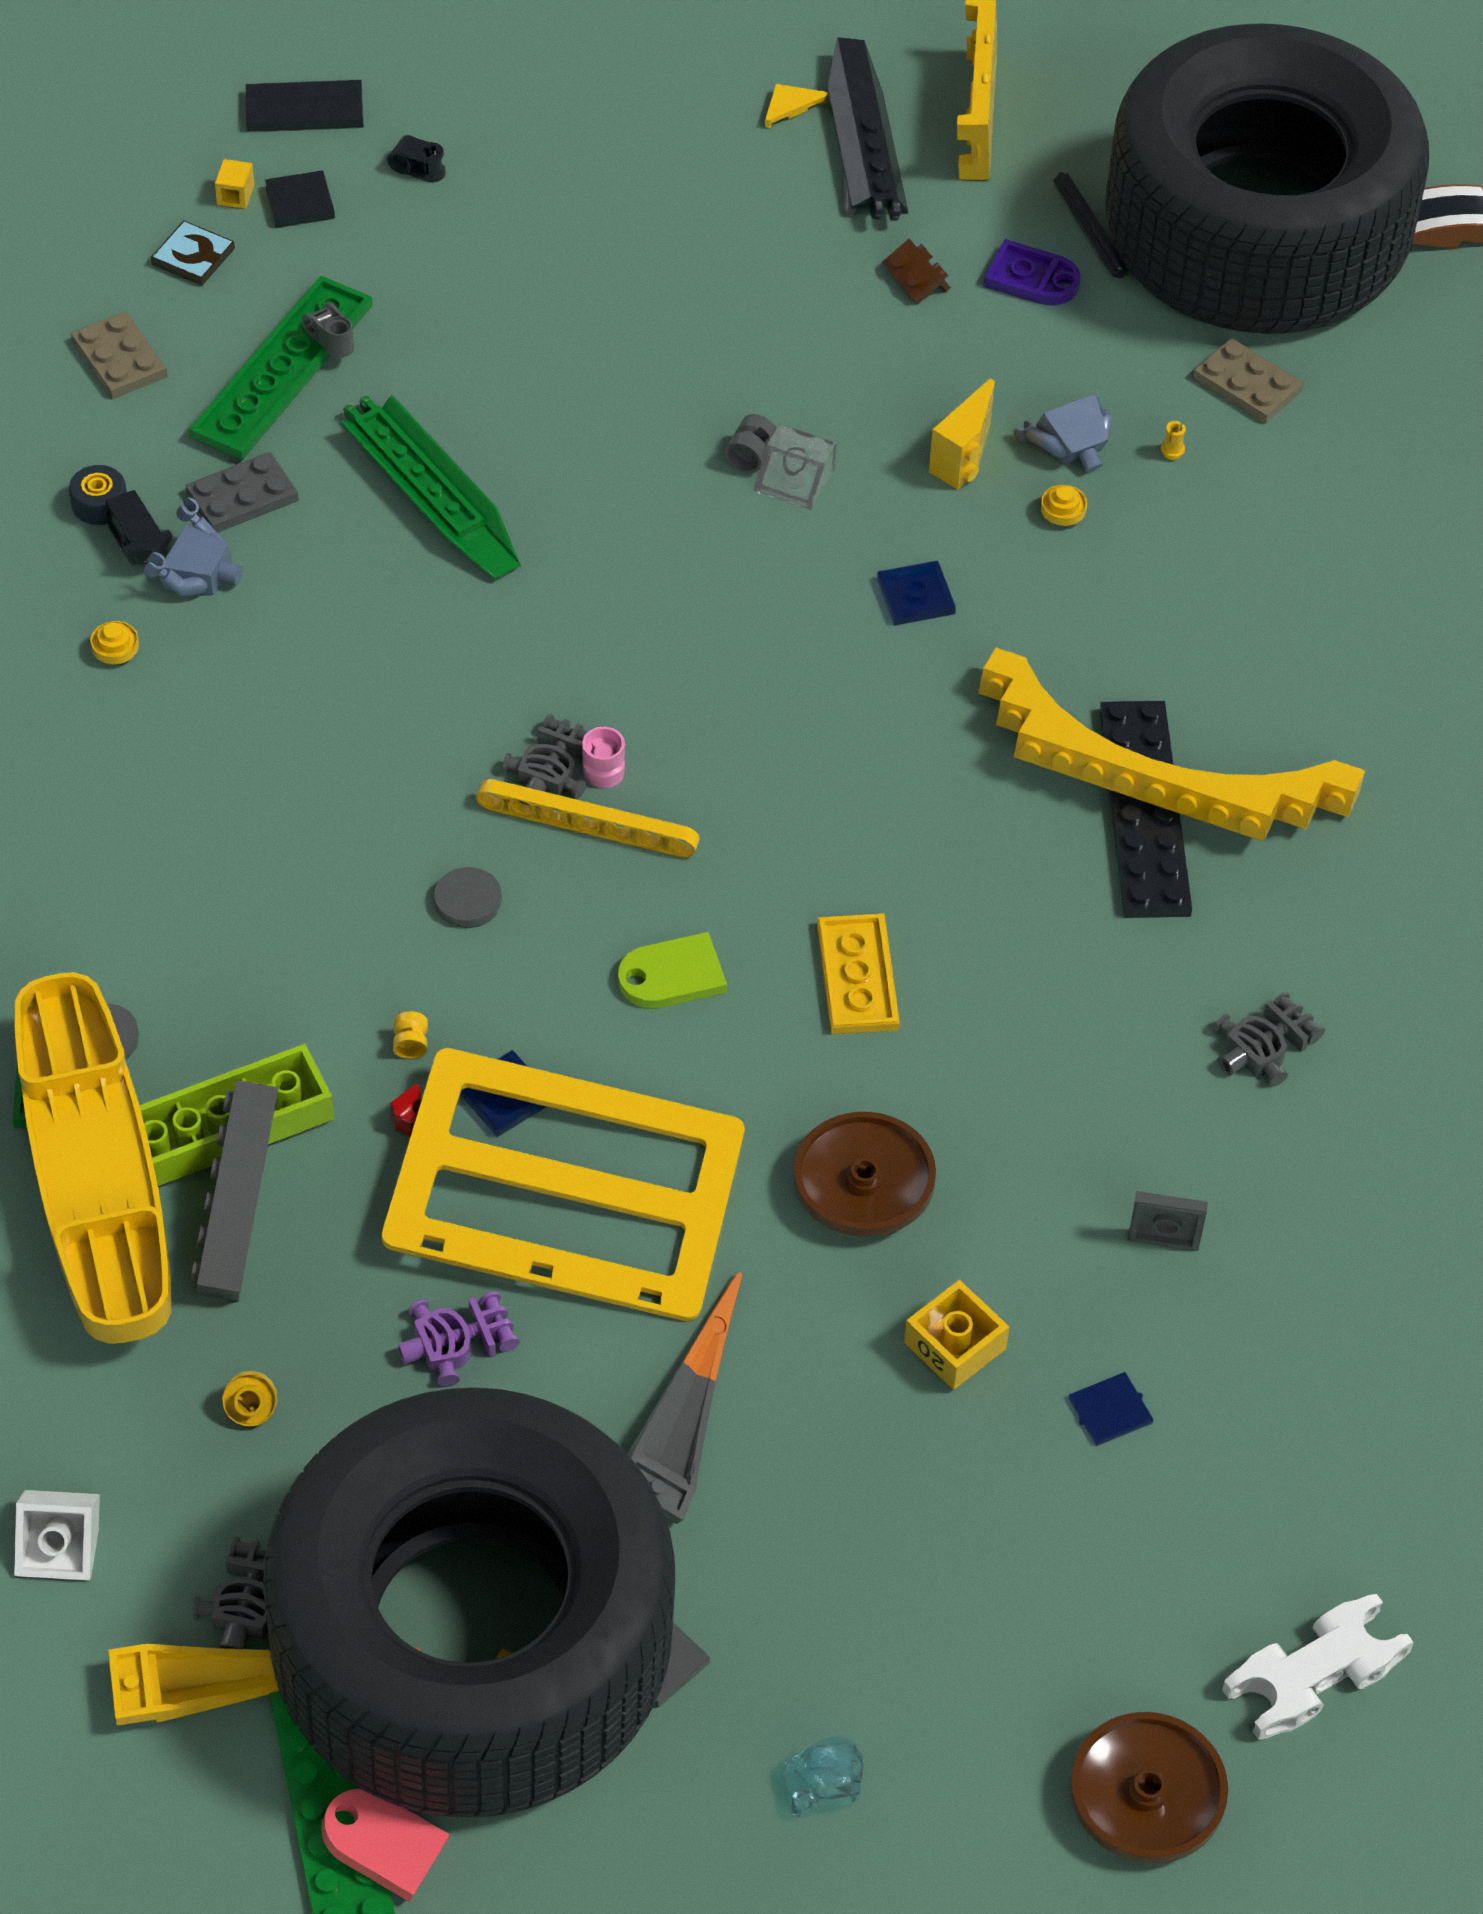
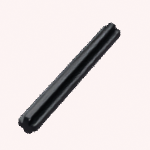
[1053,172,1128,279]

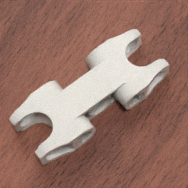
[1222,1594,1414,1740]

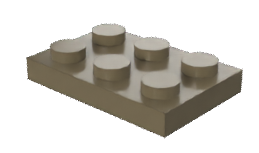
[71,311,168,399]
[1193,338,1304,424]

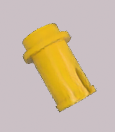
[1160,421,1186,460]

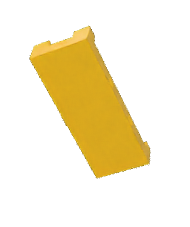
[957,0,997,180]

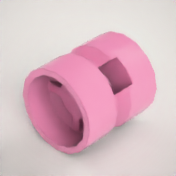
[582,726,625,789]

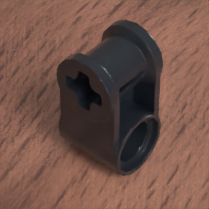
[387,135,446,182]

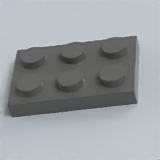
[186,452,299,533]

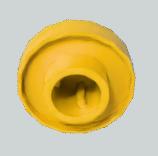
[1041,485,1087,526]
[90,621,139,665]
[222,1371,278,1427]

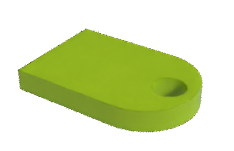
[618,932,728,1009]

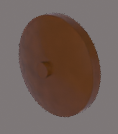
[794,1112,936,1237]
[1070,1712,1228,1864]

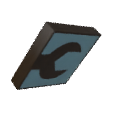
[151,220,235,286]

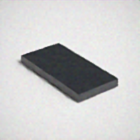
[246,80,364,132]

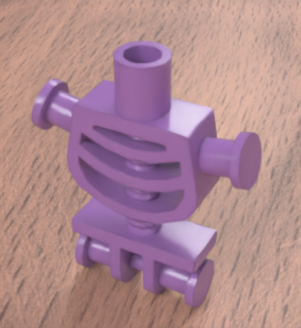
[398,1291,520,1387]

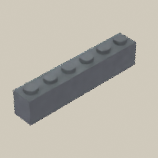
[190,1080,278,1301]

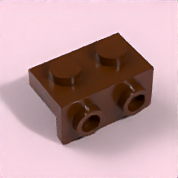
[882,238,951,304]

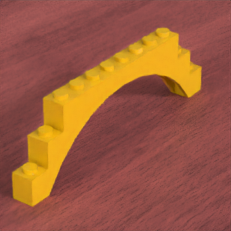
[978,647,1366,842]

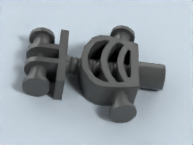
[503,714,588,799]
[1214,992,1325,1086]
[193,1536,268,1649]

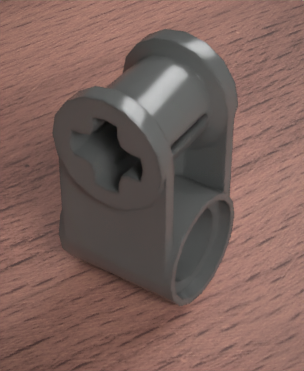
[302,302,354,358]

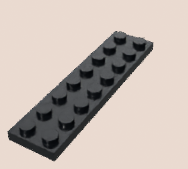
[1099,701,1192,918]

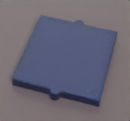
[1068,1372,1154,1446]

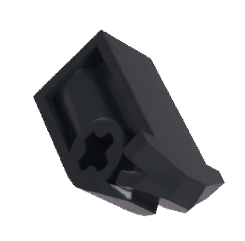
[105,490,172,564]

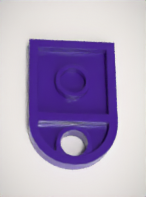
[984,239,1081,305]

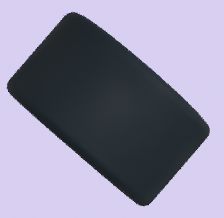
[69,465,127,525]

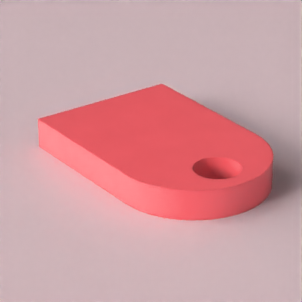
[322,1789,450,1902]

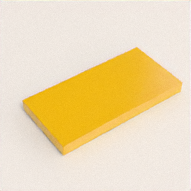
[817,913,900,1035]

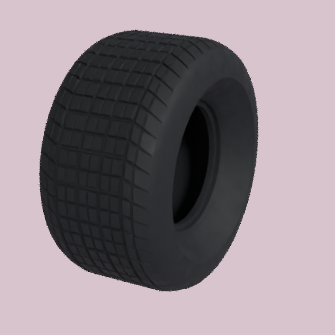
[1105,23,1430,334]
[263,1387,675,1818]

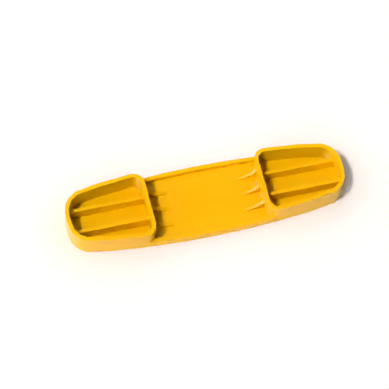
[15,972,172,1344]

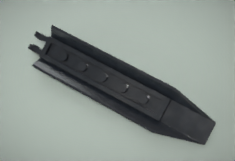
[827,37,909,221]

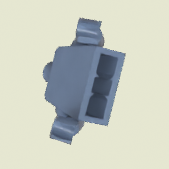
[1015,394,1112,473]
[144,497,243,597]

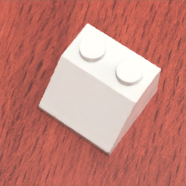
[14,1490,100,1580]

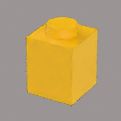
[215,159,255,209]

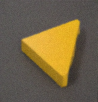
[765,84,828,128]

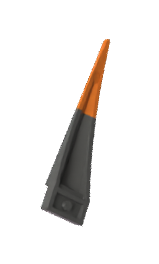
[627,1272,742,1524]

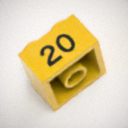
[904,1279,1010,1390]

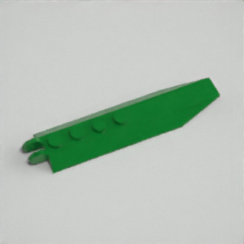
[341,395,521,580]

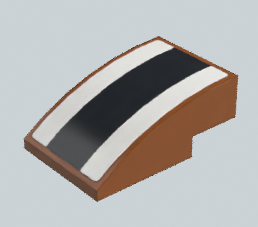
[1412,184,1483,249]

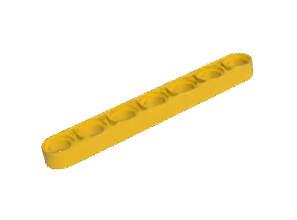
[476,779,700,858]

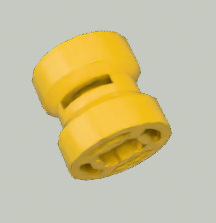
[393,1011,428,1059]

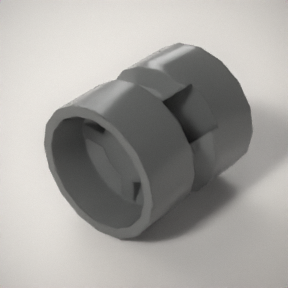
[725,414,778,473]

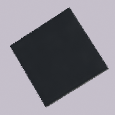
[265,170,335,227]

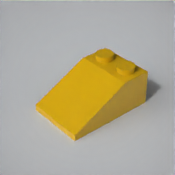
[929,378,995,490]

